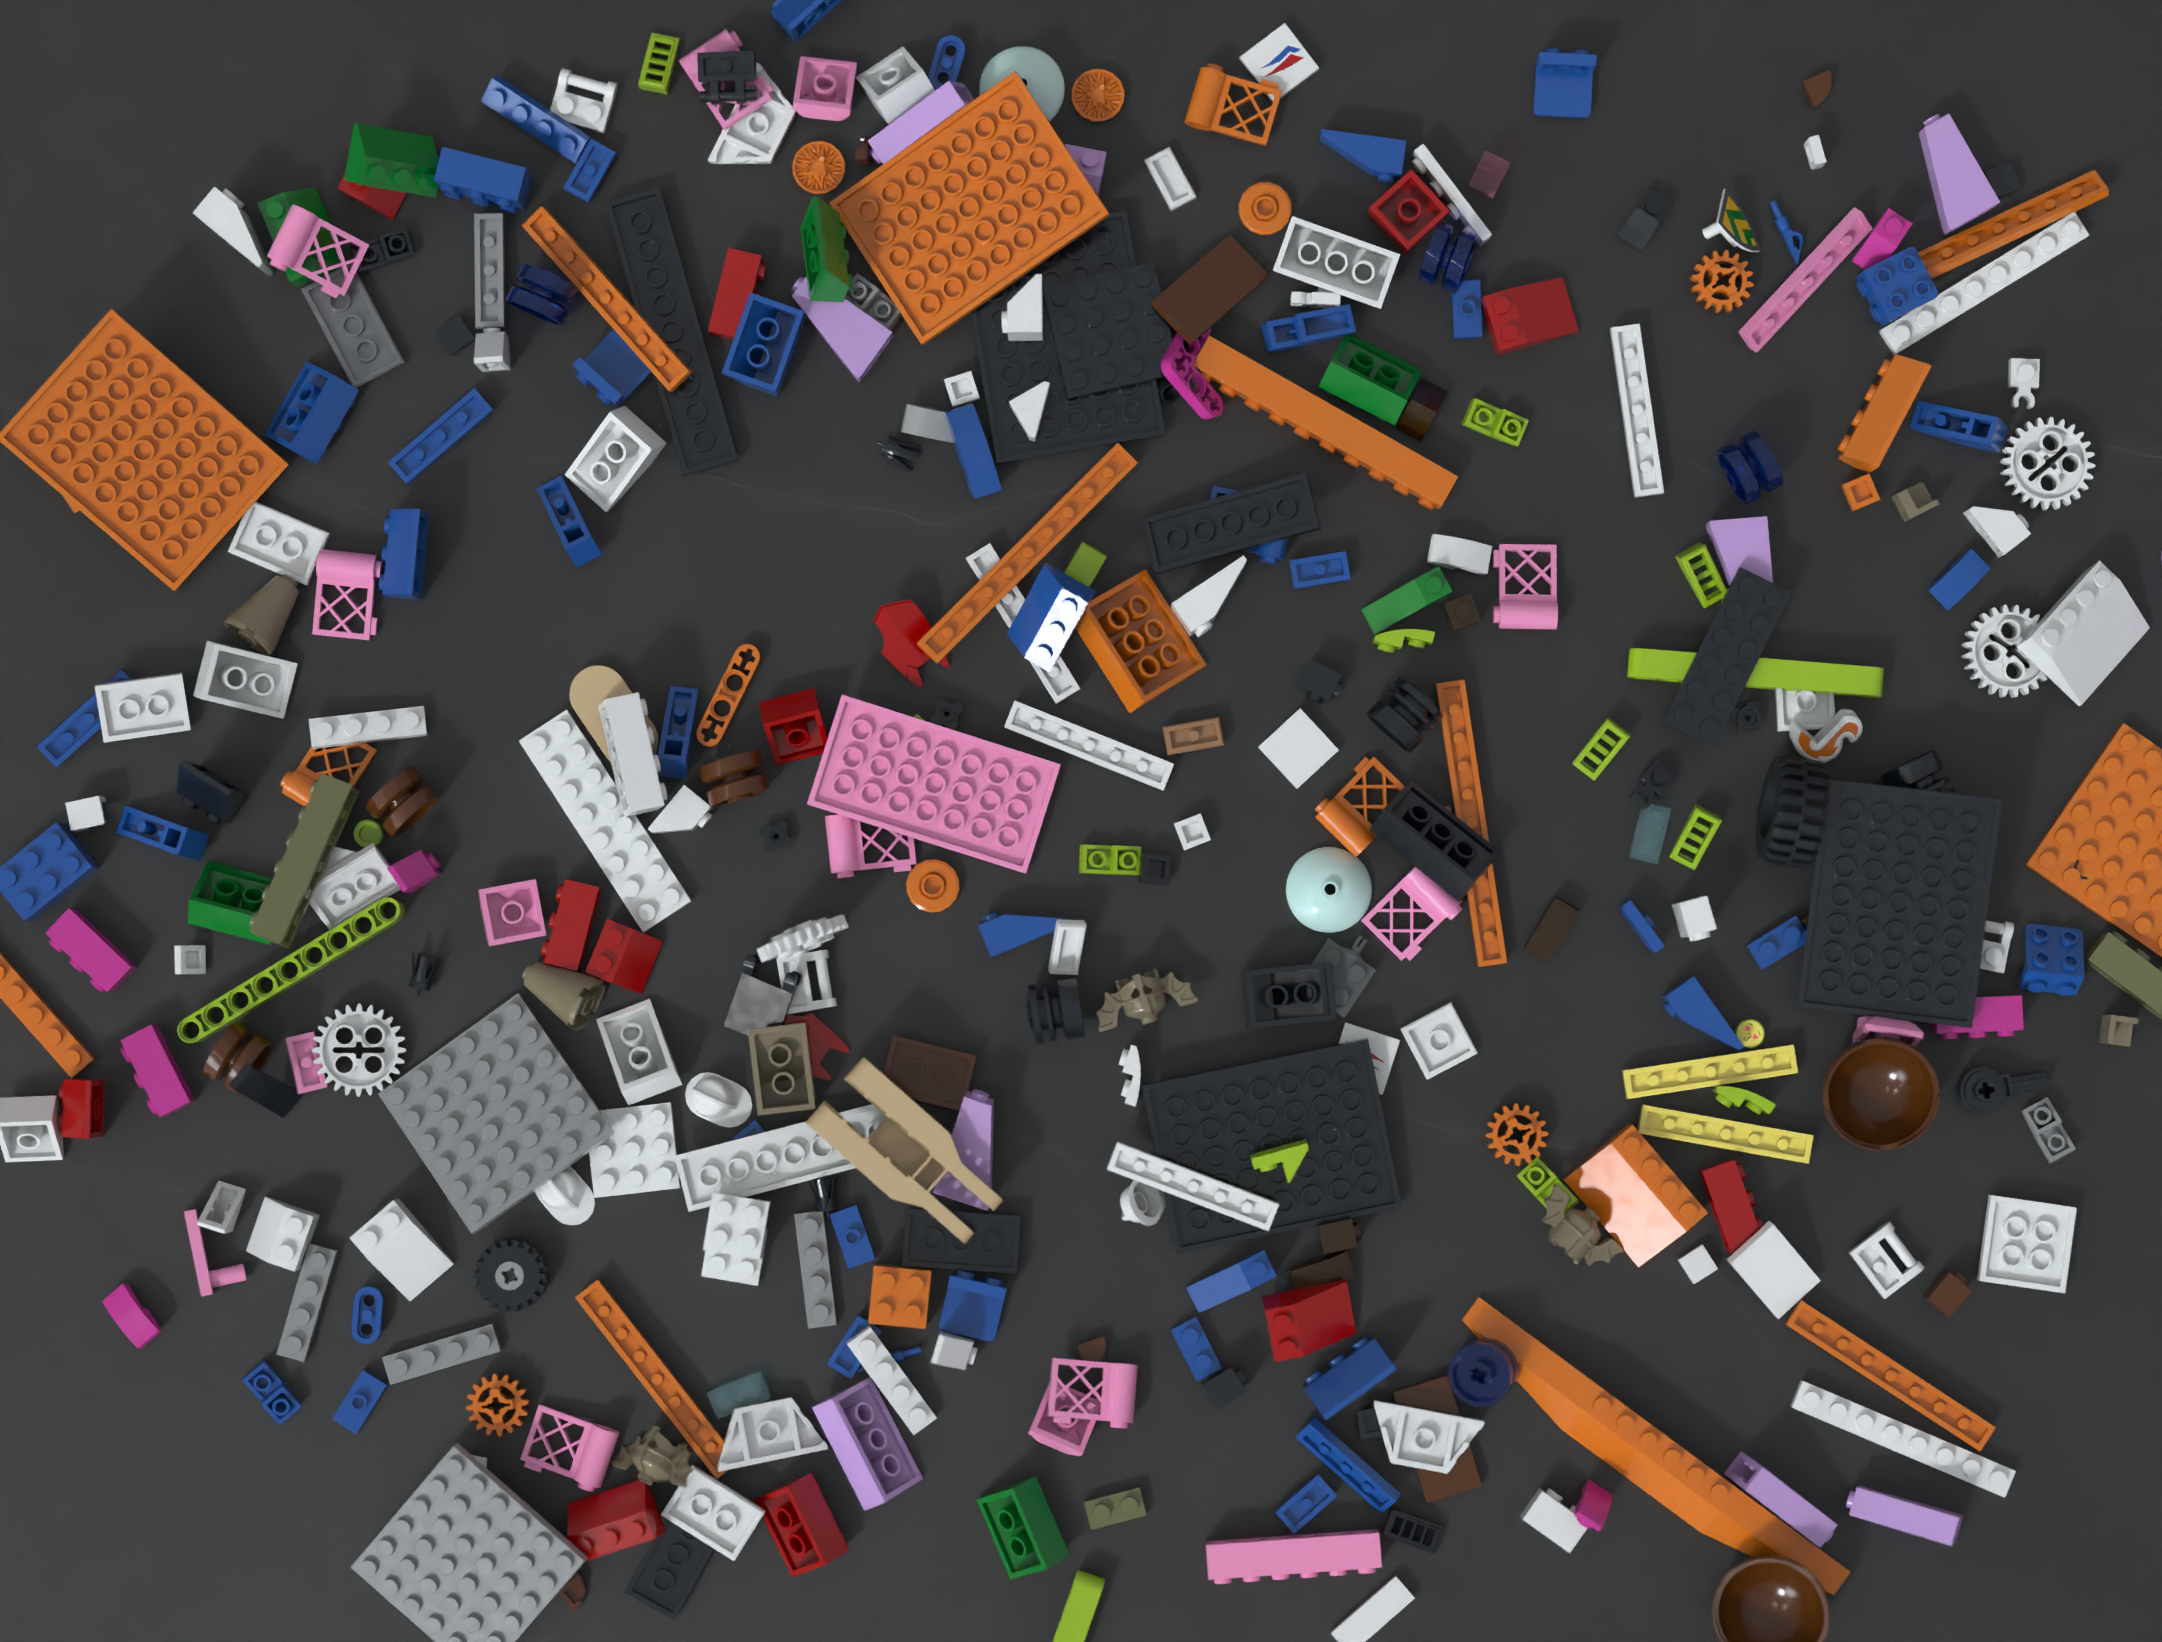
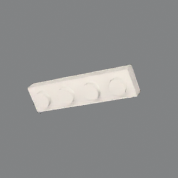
[1412,144,1492,246]
[309,706,428,749]
[846,1325,937,1435]

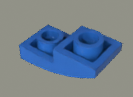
[1928,547,1991,610]
[242,1359,302,1425]

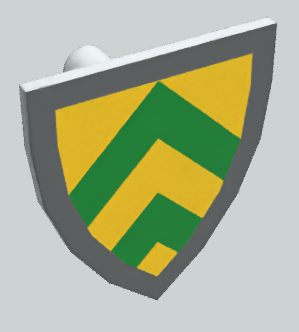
[1702,188,1761,252]

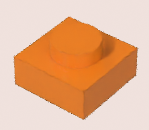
[1841,474,1881,512]

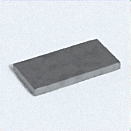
[301,263,406,389]

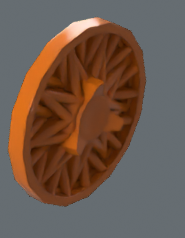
[1072,69,1124,122]
[792,141,845,194]
[1239,182,1292,235]
[906,859,960,913]

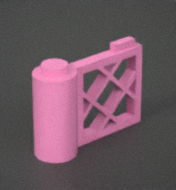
[679,29,773,130]
[267,204,369,298]
[1493,544,1558,629]
[312,549,383,640]
[825,814,916,879]
[1361,867,1463,961]
[1047,1358,1138,1429]
[520,1404,620,1492]

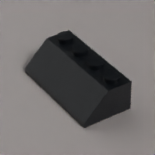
[1370,781,1500,902]

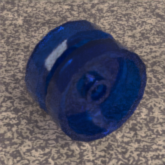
[1418,222,1477,294]
[505,263,579,326]
[1716,430,1783,505]
[1448,1337,1518,1407]

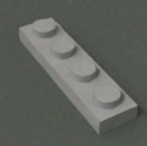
[474,213,505,329]
[794,1211,837,1329]
[277,1243,338,1362]
[382,1323,502,1385]

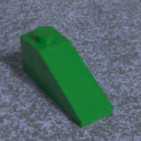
[1361,566,1453,635]

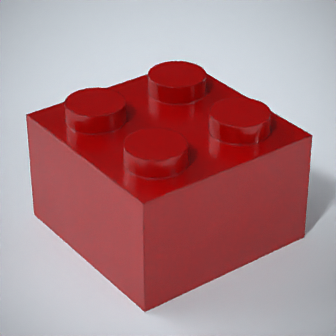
[1367,169,1450,255]

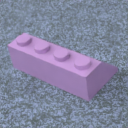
[812,1377,923,1511]

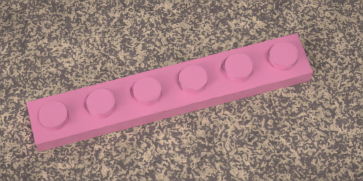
[1738,207,1873,353]

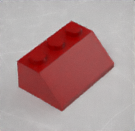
[754,1472,850,1577]
[567,1480,665,1562]

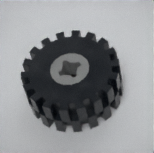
[474,1238,549,1312]

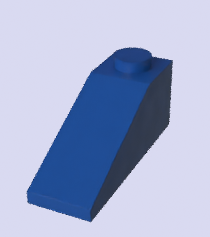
[1319,129,1406,183]
[1910,401,2008,453]
[536,475,602,568]
[658,686,699,779]
[116,806,210,861]
[978,912,1069,958]
[1662,976,1744,1050]
[1186,1248,1277,1313]

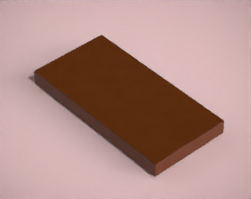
[1151,234,1269,345]
[1392,1375,1482,1503]

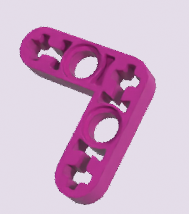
[1161,328,1223,420]

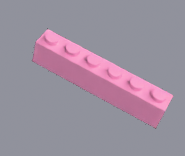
[1205,1529,1382,1584]

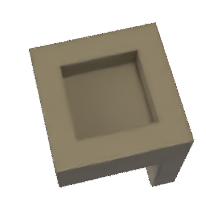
[1891,482,1940,522]
[2099,1014,2139,1047]

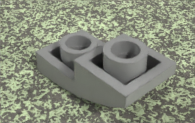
[845,273,902,331]
[901,403,954,443]
[2022,1097,2076,1164]

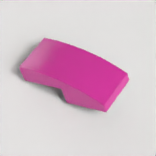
[102,1283,161,1349]
[1575,1479,1613,1532]

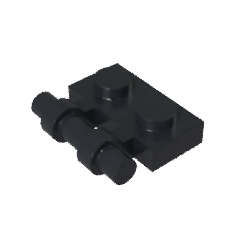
[697,51,758,105]

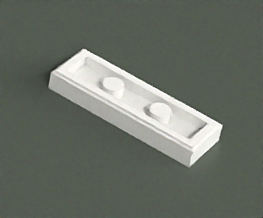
[1330,1575,1415,1642]

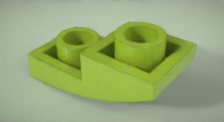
[1461,398,1529,447]
[1064,541,1107,587]
[1372,629,1435,653]
[1079,844,1141,875]
[1712,1085,1776,1115]
[1517,1157,1579,1212]

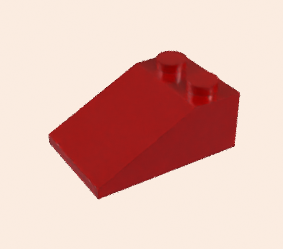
[1481,277,1579,356]
[1262,1279,1356,1362]

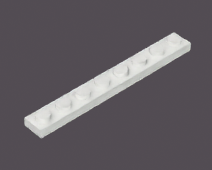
[1879,212,2089,355]
[1790,1380,2016,1498]

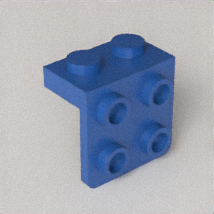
[1533,48,1597,118]
[1856,247,1938,327]
[572,330,651,408]
[2019,923,2085,996]
[939,1270,1007,1342]

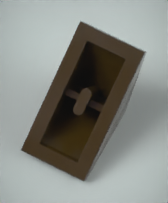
[1396,378,1448,442]

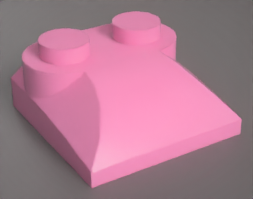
[793,56,857,121]
[478,879,546,947]
[1852,1015,1923,1047]
[1028,1382,1100,1456]

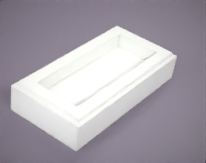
[1144,147,1196,211]
[1048,919,1087,975]

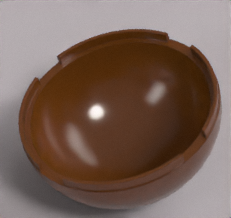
[1822,1037,1940,1151]
[1713,1555,1830,1642]

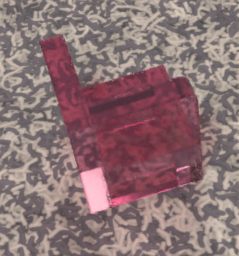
[1468,150,1510,198]

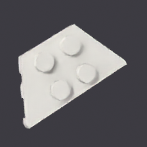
[708,62,796,164]
[717,1397,828,1472]
[1373,1400,1484,1474]

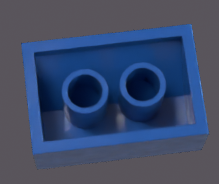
[770,0,842,43]
[722,292,807,397]
[264,361,359,464]
[379,509,429,600]
[1007,563,1096,672]
[1303,1336,1397,1420]

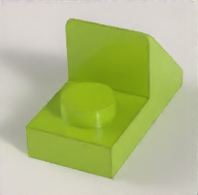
[1250,1139,1309,1184]

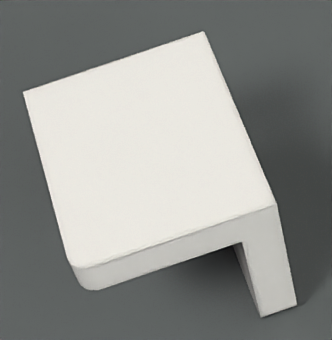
[65,796,106,832]

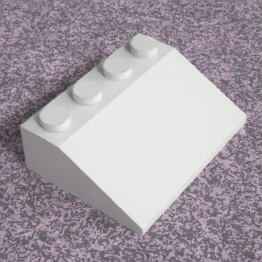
[2017,561,2150,706]

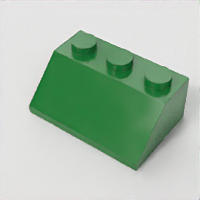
[344,123,439,198]
[257,187,346,287]
[800,196,852,302]
[1318,334,1423,425]
[188,861,273,945]
[976,1476,1070,1579]

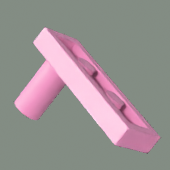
[184,1209,247,1297]

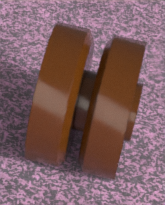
[698,750,770,807]
[365,766,440,838]
[203,1020,272,1095]

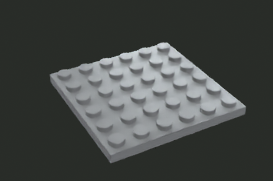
[378,993,615,1234]
[351,1443,588,1642]

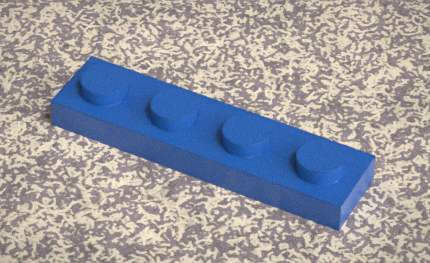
[481,75,591,163]
[388,388,494,485]
[36,668,132,768]
[1295,1417,1401,1514]

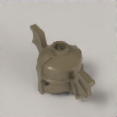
[1096,968,1198,1032]
[1542,1184,1624,1266]
[610,1425,693,1488]

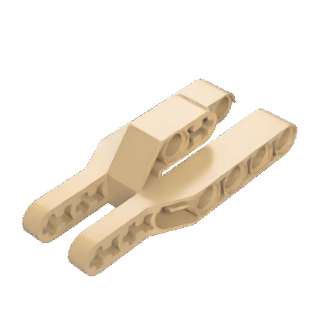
[805,1057,1003,1244]

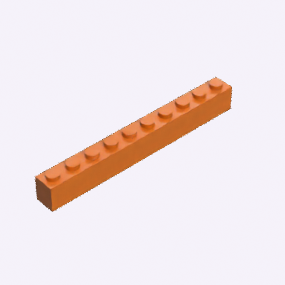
[1193,336,1458,510]

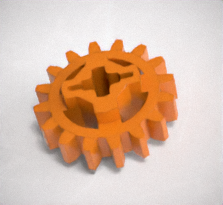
[1690,250,1754,313]
[1485,1103,1548,1166]
[466,1373,530,1437]

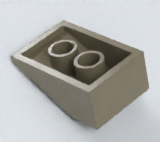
[748,1022,817,1115]

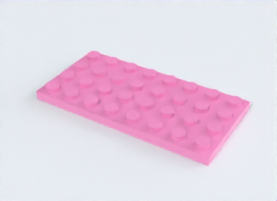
[807,695,1061,874]

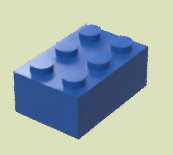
[434,147,533,213]
[0,822,100,922]

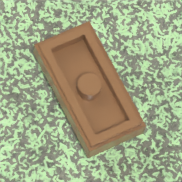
[1162,717,1224,756]

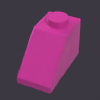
[1851,208,1913,270]
[387,850,441,893]

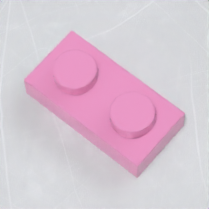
[284,1031,327,1094]

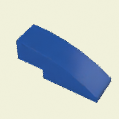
[1260,304,1356,354]
[945,403,1002,499]

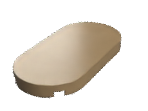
[569,665,659,762]

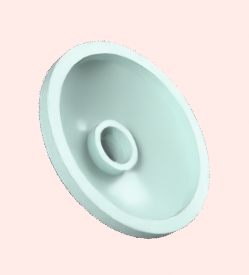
[979,46,1065,122]
[1286,847,1372,933]

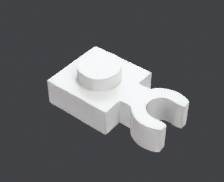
[1290,288,1341,308]
[2008,358,2040,409]

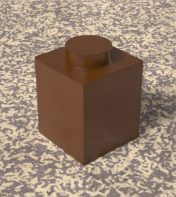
[1922,1270,1972,1317]

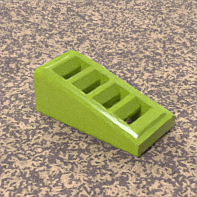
[638,33,680,95]
[1675,543,1727,608]
[1572,716,1630,781]
[1669,804,1722,870]

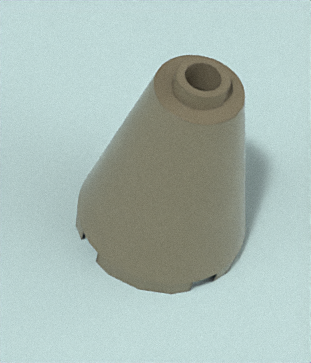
[224,574,299,656]
[522,961,605,1031]

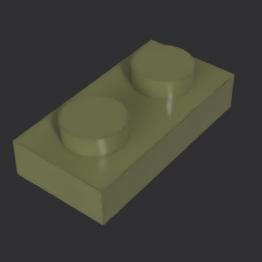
[1084,1486,1147,1530]

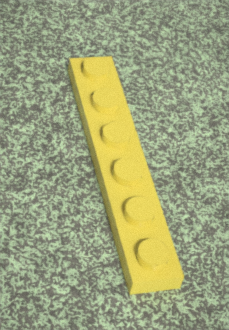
[1622,1044,1798,1099]
[1638,1105,1814,1164]

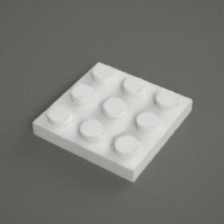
[589,1102,681,1198]
[1977,1195,2077,1293]

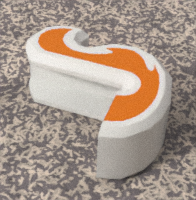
[1789,709,1863,763]

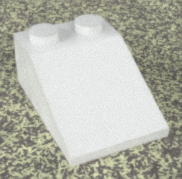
[193,186,274,277]
[565,406,666,512]
[1171,555,1247,637]
[193,640,298,719]
[596,999,682,1106]
[350,1198,455,1301]

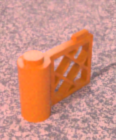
[1184,63,1282,146]
[280,743,377,806]
[1314,757,1405,857]

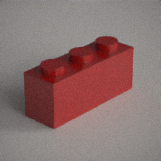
[708,248,767,340]
[541,879,602,971]
[1698,1159,1763,1253]

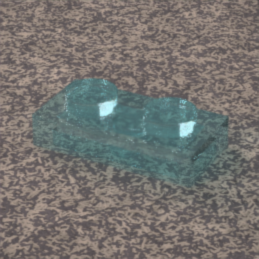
[1629,802,1671,865]
[707,1370,771,1419]

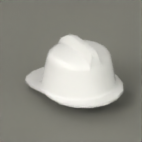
[685,1072,752,1128]
[535,1166,595,1225]
[1120,1180,1167,1226]

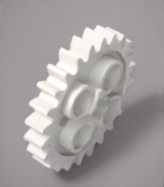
[2000,417,2095,511]
[1962,605,2047,698]
[757,914,848,962]
[312,1003,406,1097]

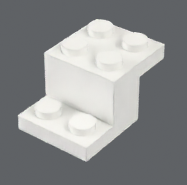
[701,1192,770,1286]

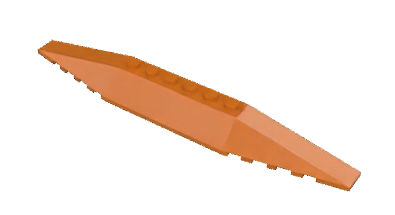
[1461,1297,1850,1595]

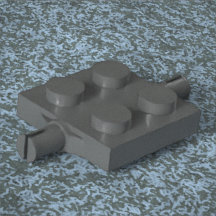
[1312,935,1377,1018]

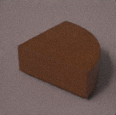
[1802,70,1832,108]
[855,137,873,165]
[1077,1335,1106,1372]
[558,1571,586,1613]

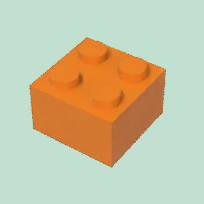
[868,1263,933,1329]

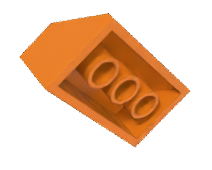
[1837,354,1932,474]

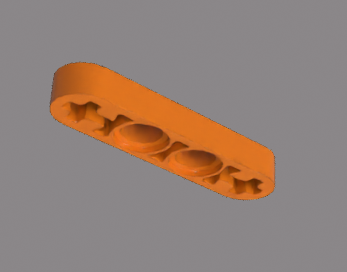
[696,644,761,747]

